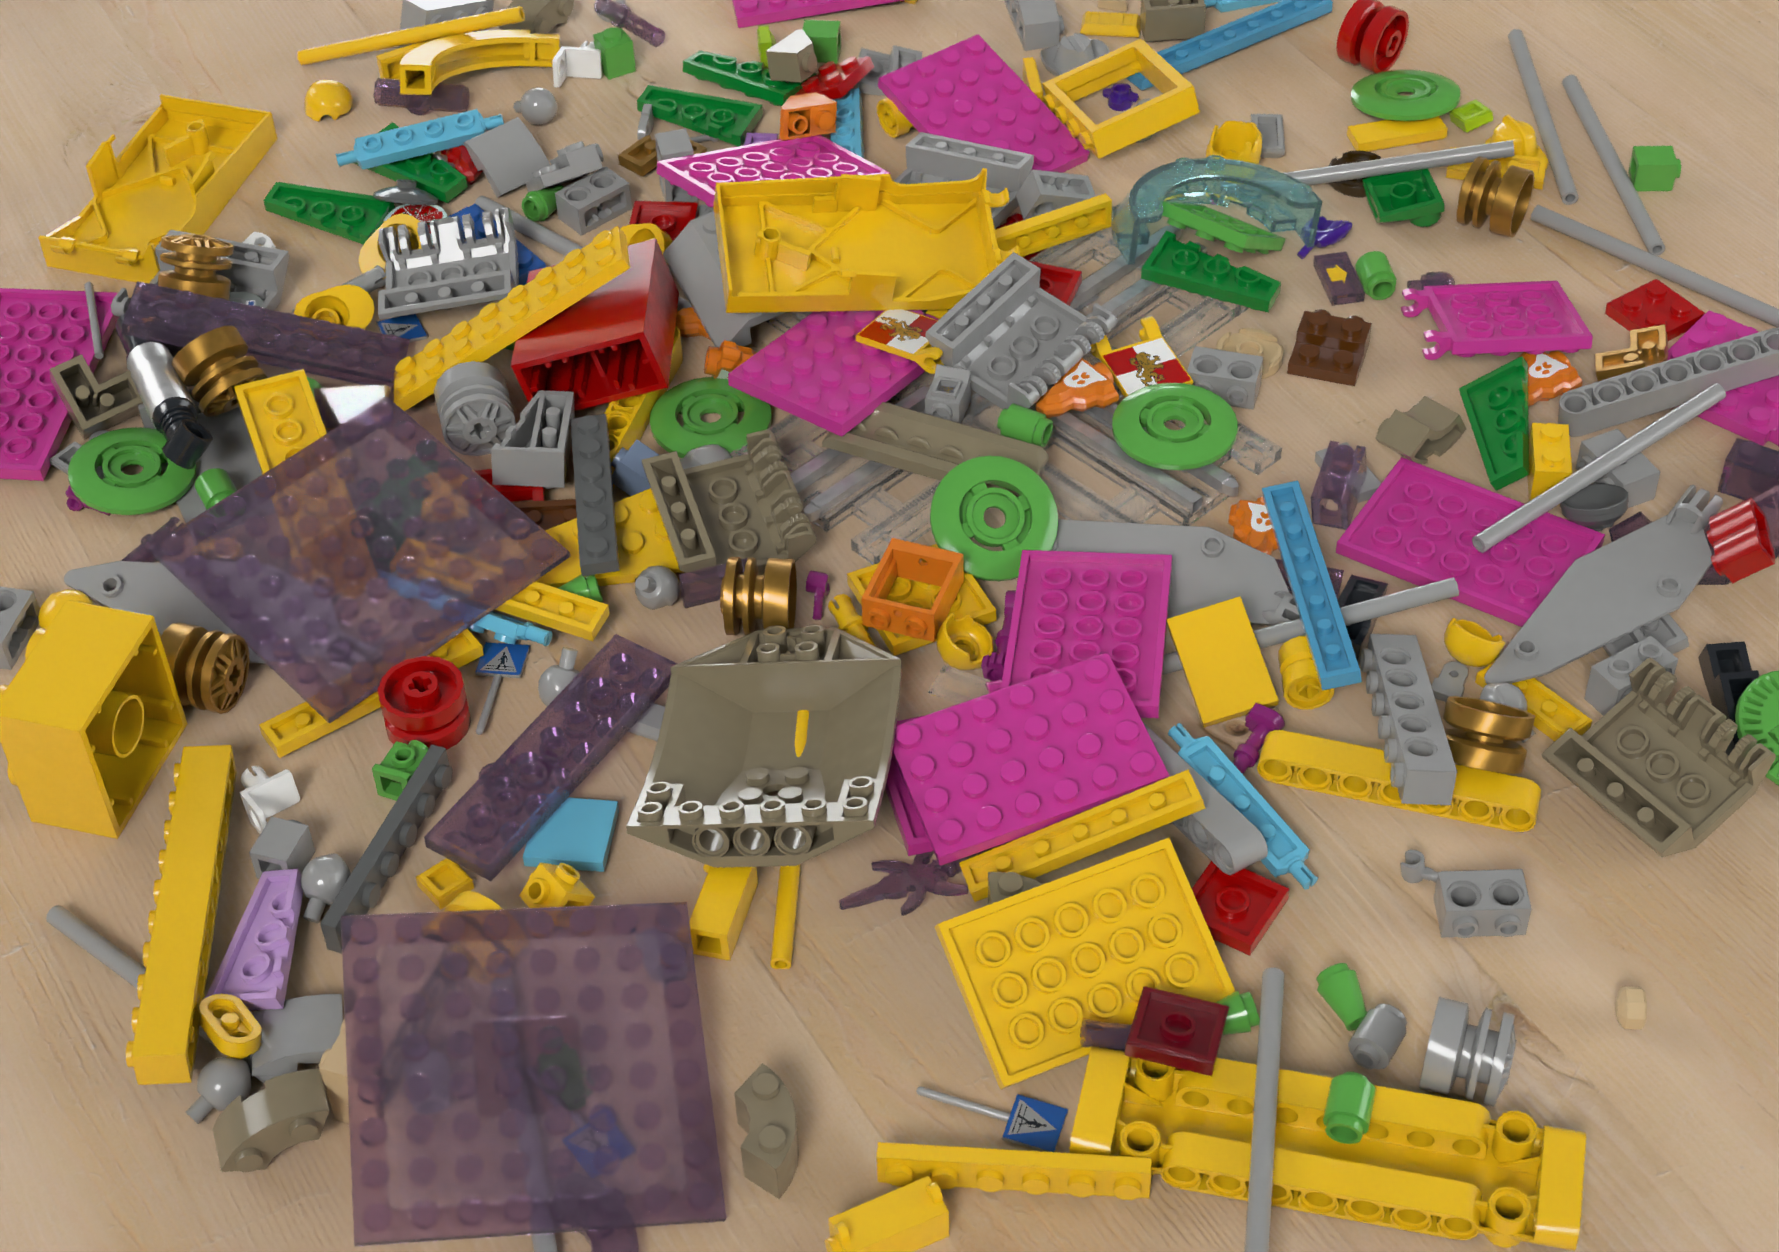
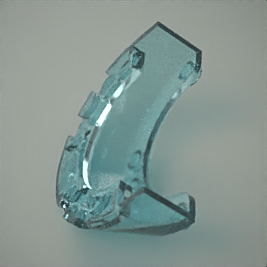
[1112,155,1322,265]

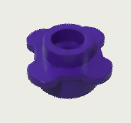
[1102,83,1139,111]

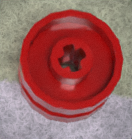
[1336,0,1409,73]
[377,656,471,750]

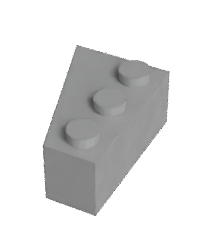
[398,0,494,48]
[1005,0,1064,51]
[491,390,575,489]

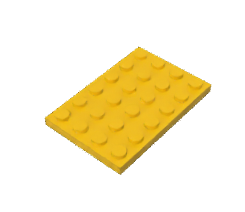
[934,838,1235,1090]

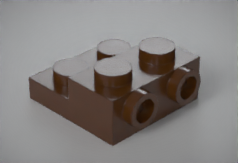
[1287,309,1372,387]

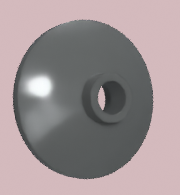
[373,179,438,205]

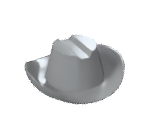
[1040,33,1110,76]

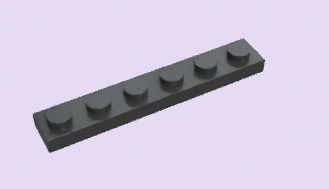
[571,414,620,576]
[320,745,453,953]

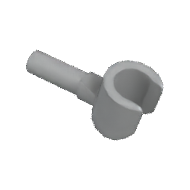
[1400,850,1438,883]

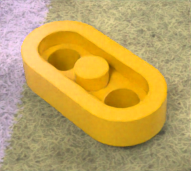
[199,994,261,1059]

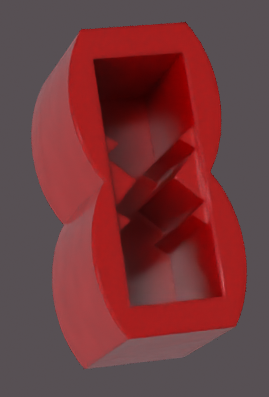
[1706,497,1775,584]

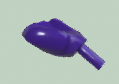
[1297,216,1352,259]

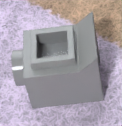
[925,364,971,424]

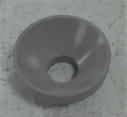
[1560,483,1629,531]

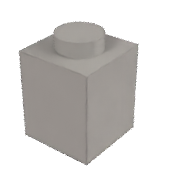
[249,817,315,879]

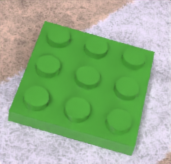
[1158,201,1286,254]

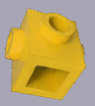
[519,862,595,930]

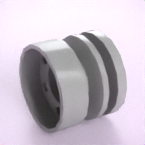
[434,361,516,456]
[1419,997,1516,1107]

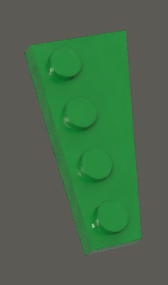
[683,50,817,106]

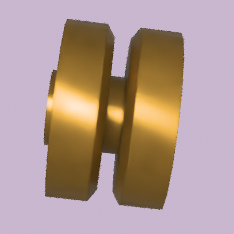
[1443,696,1535,774]

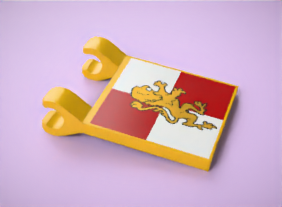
[855,309,943,374]
[1090,316,1193,397]

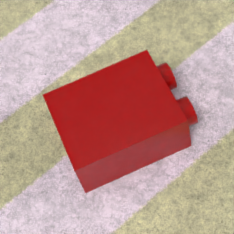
[511,238,679,411]

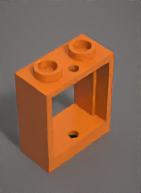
[861,538,964,642]

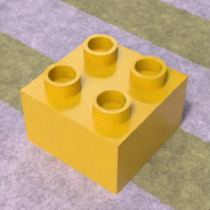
[0,600,188,839]

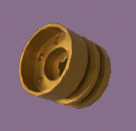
[1456,156,1534,238]
[157,234,234,305]
[172,326,268,417]
[720,557,797,636]
[160,622,250,714]

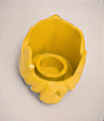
[1206,121,1262,181]

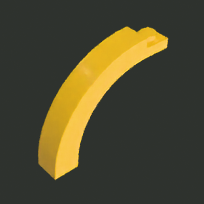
[399,29,560,95]

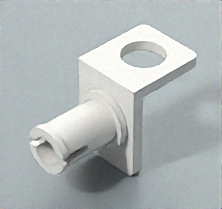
[552,41,603,88]
[239,766,300,834]

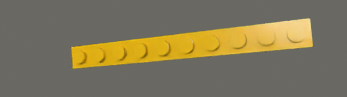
[126,745,237,1085]

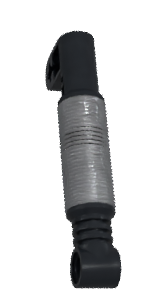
[115,311,213,469]

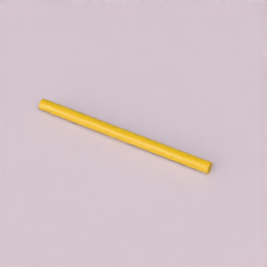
[297,6,525,65]
[770,710,809,969]

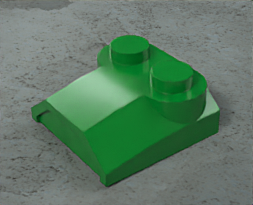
[1362,169,1444,227]

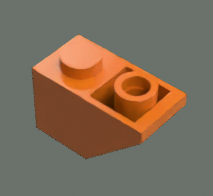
[780,92,837,141]

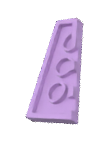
[205,869,303,1011]

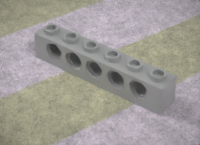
[1360,634,1457,805]

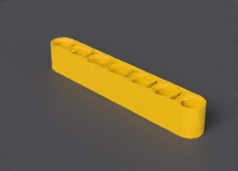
[604,326,683,488]
[1257,730,1541,832]

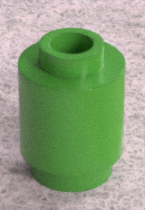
[1355,251,1396,300]
[997,404,1053,447]
[195,468,241,520]
[1323,1072,1376,1144]

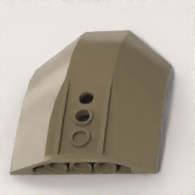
[626,624,902,868]

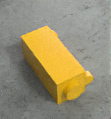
[676,864,758,961]
[825,1176,949,1252]

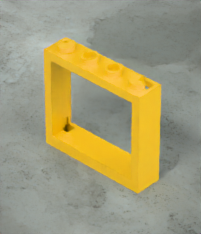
[1042,38,1200,159]

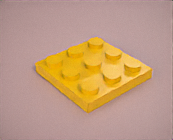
[847,544,996,656]

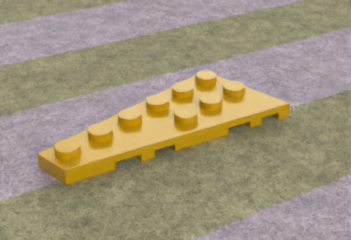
[472,488,683,588]

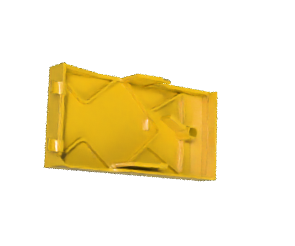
[38,94,277,284]
[713,168,1020,313]

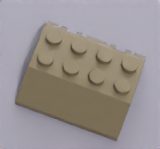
[641,430,817,585]
[1542,658,1776,857]

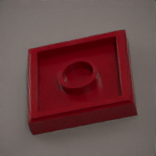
[1124,986,1229,1076]

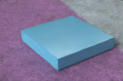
[523,795,619,872]

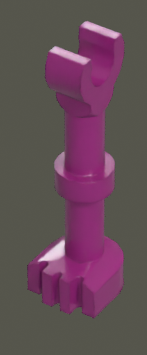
[981,590,1016,682]
[1232,703,1285,775]

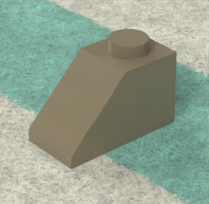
[766,29,817,82]

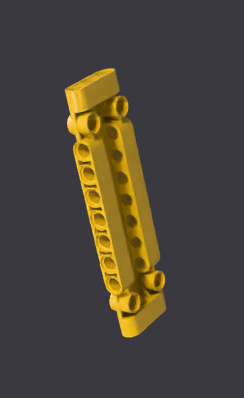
[1069,1046,1586,1251]

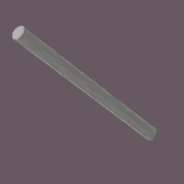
[84,282,104,359]

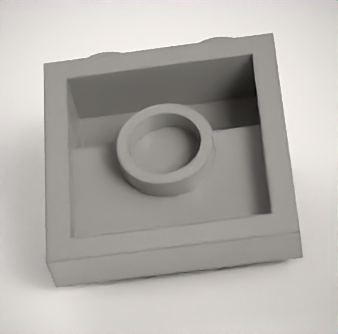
[525,141,603,192]

